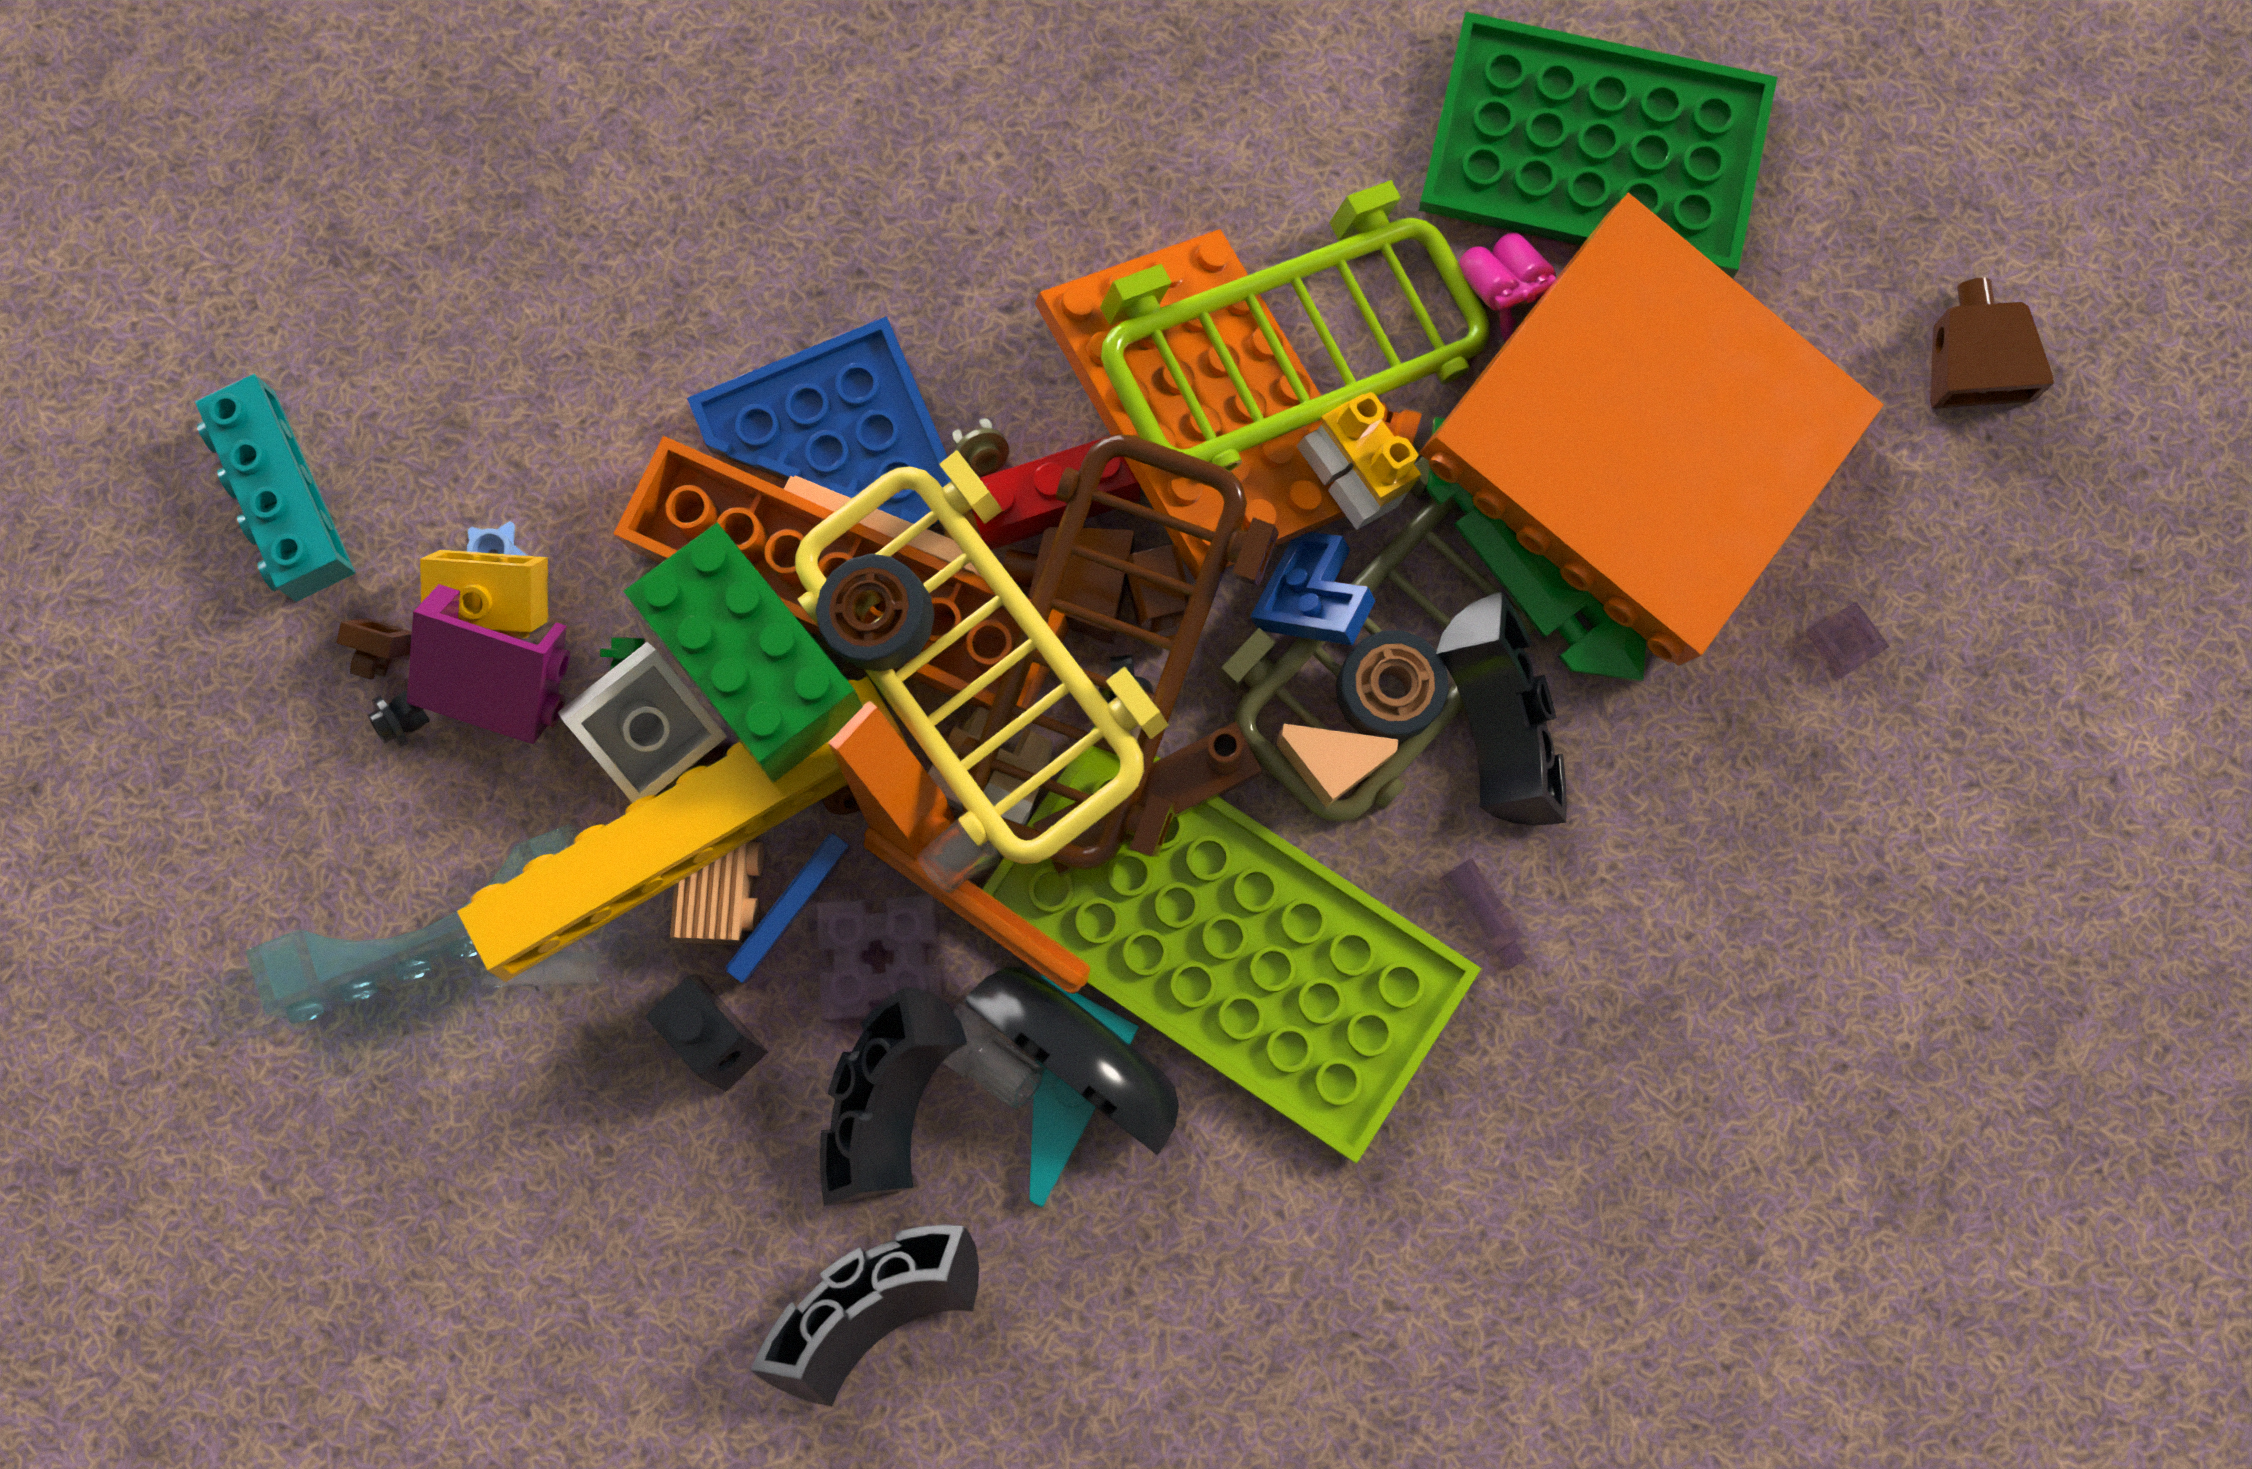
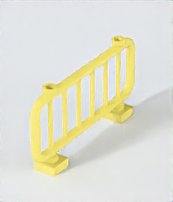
[795,450,1169,864]

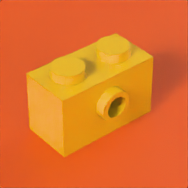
[420,550,548,639]

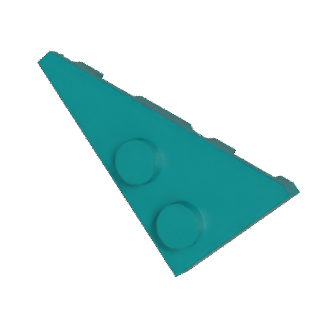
[1029,975,1139,1207]

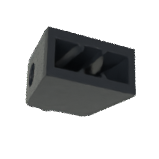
[645,974,769,1092]

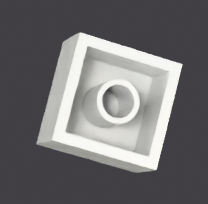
[558,642,727,803]

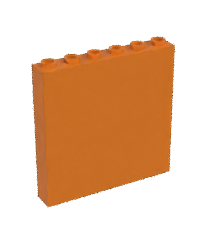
[1419,193,1884,666]

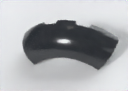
[1436,592,1567,826]
[963,967,1179,1156]
[820,987,968,1206]
[751,1225,979,1407]

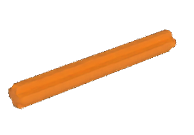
[863,827,1091,994]

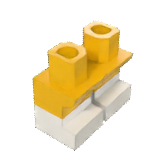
[1296,392,1422,530]

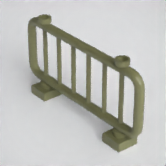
[1218,457,1536,822]

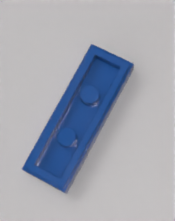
[726,833,851,983]

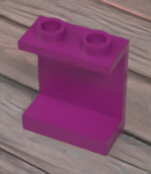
[406,584,571,744]

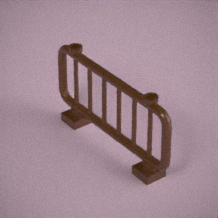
[957,434,1279,870]

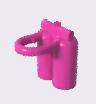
[1459,233,1556,343]

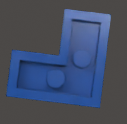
[1250,532,1376,646]

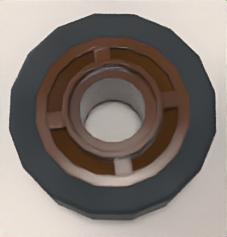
[816,554,934,672]

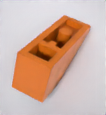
[828,701,956,861]

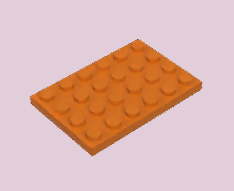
[1035,229,1348,581]

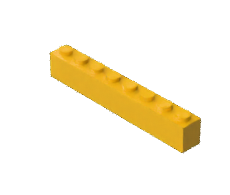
[457,676,908,982]

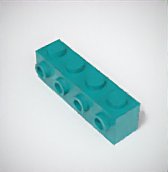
[195,373,356,602]

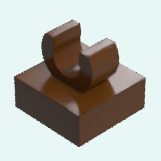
[336,618,412,680]

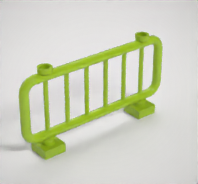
[1100,180,1490,472]

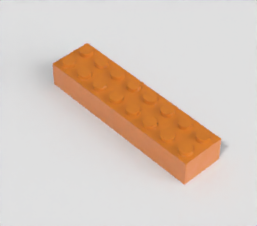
[613,435,1069,723]

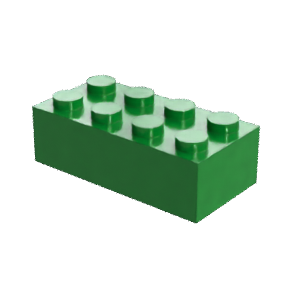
[623,522,863,783]

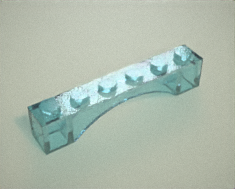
[245,824,582,1023]

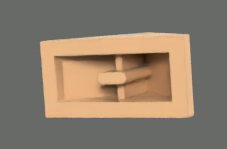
[1277,724,1398,808]

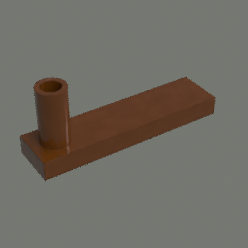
[1033,721,1262,877]

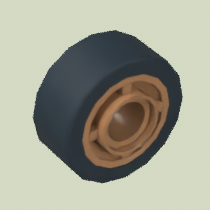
[1336,630,1449,742]

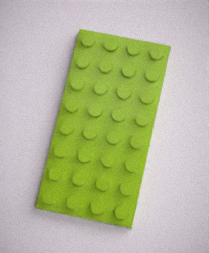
[982,726,1482,1164]

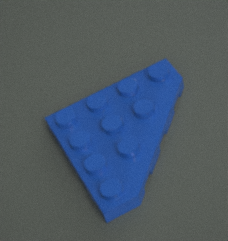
[687,316,970,529]

